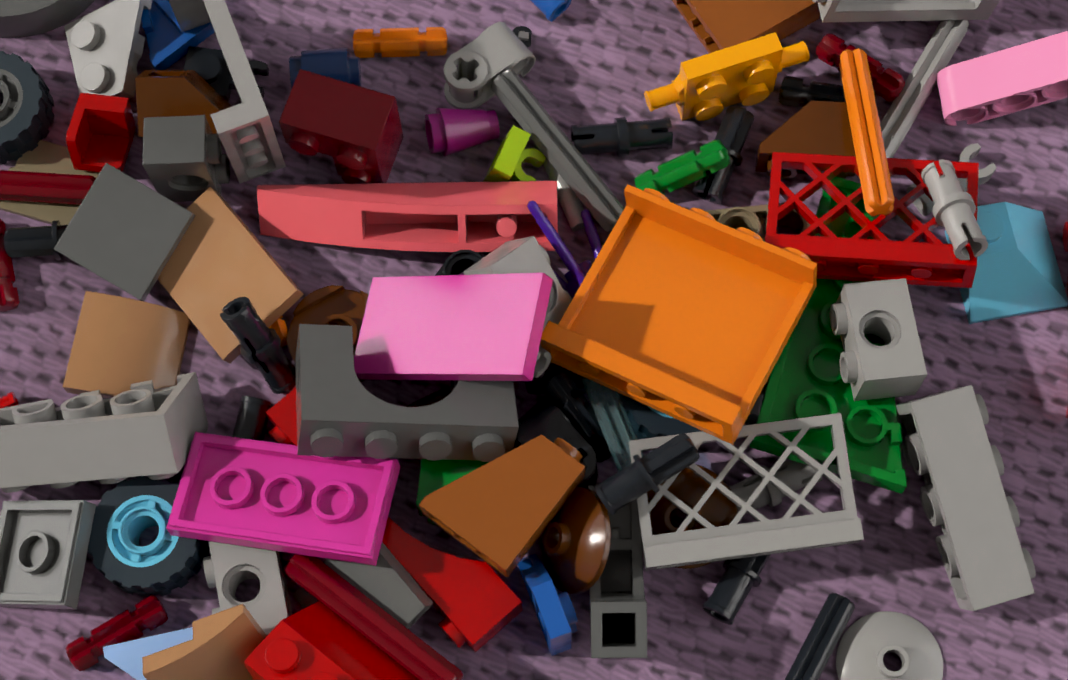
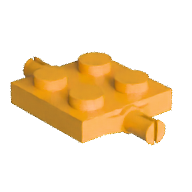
[644,32,810,121]

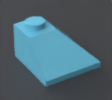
[944,202,1068,324]

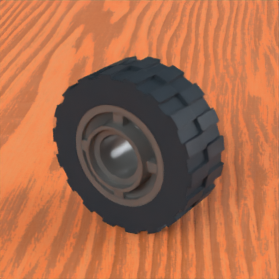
[0,51,54,165]

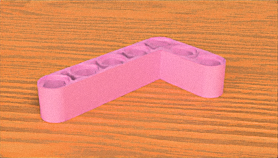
[937,31,1068,126]

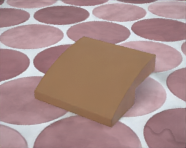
[63,291,191,398]
[142,604,267,680]

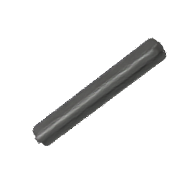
[491,69,624,233]

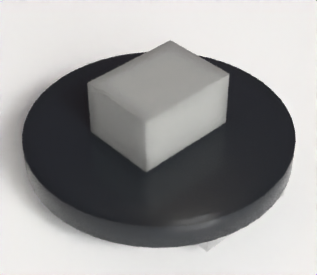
[513,26,532,48]

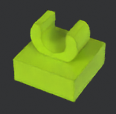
[483,125,546,182]

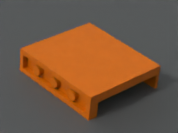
[540,184,817,445]

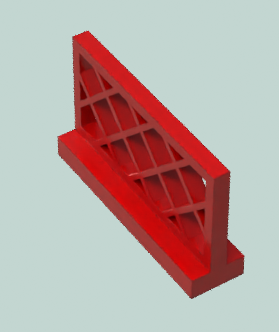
[765,152,979,288]

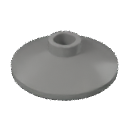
[836,611,943,680]

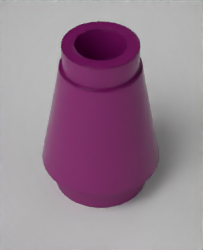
[425,108,500,157]

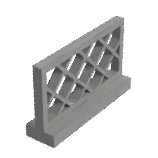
[628,413,864,571]

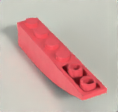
[256,181,558,252]

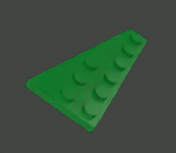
[749,176,907,494]

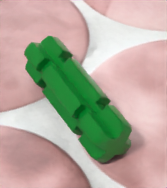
[635,140,730,195]

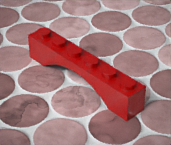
[266,387,523,653]

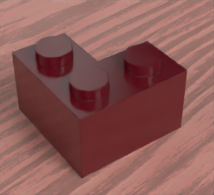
[279,69,403,184]

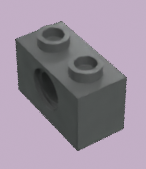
[142,115,230,202]

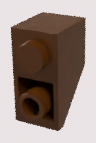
[135,70,232,145]
[755,100,856,179]

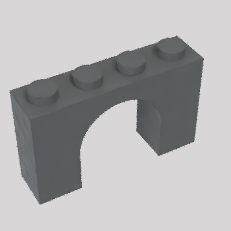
[295,324,519,462]

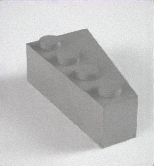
[0,372,208,493]
[896,385,1036,611]

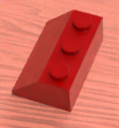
[244,601,419,680]

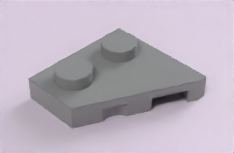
[64,0,152,99]

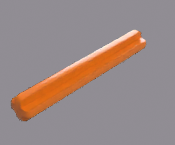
[839,48,895,216]

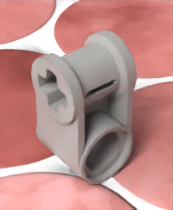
[444,22,536,109]

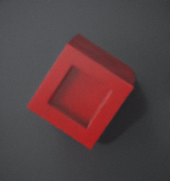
[66,93,136,172]

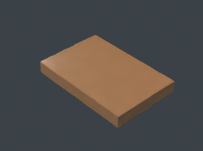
[158,187,304,363]

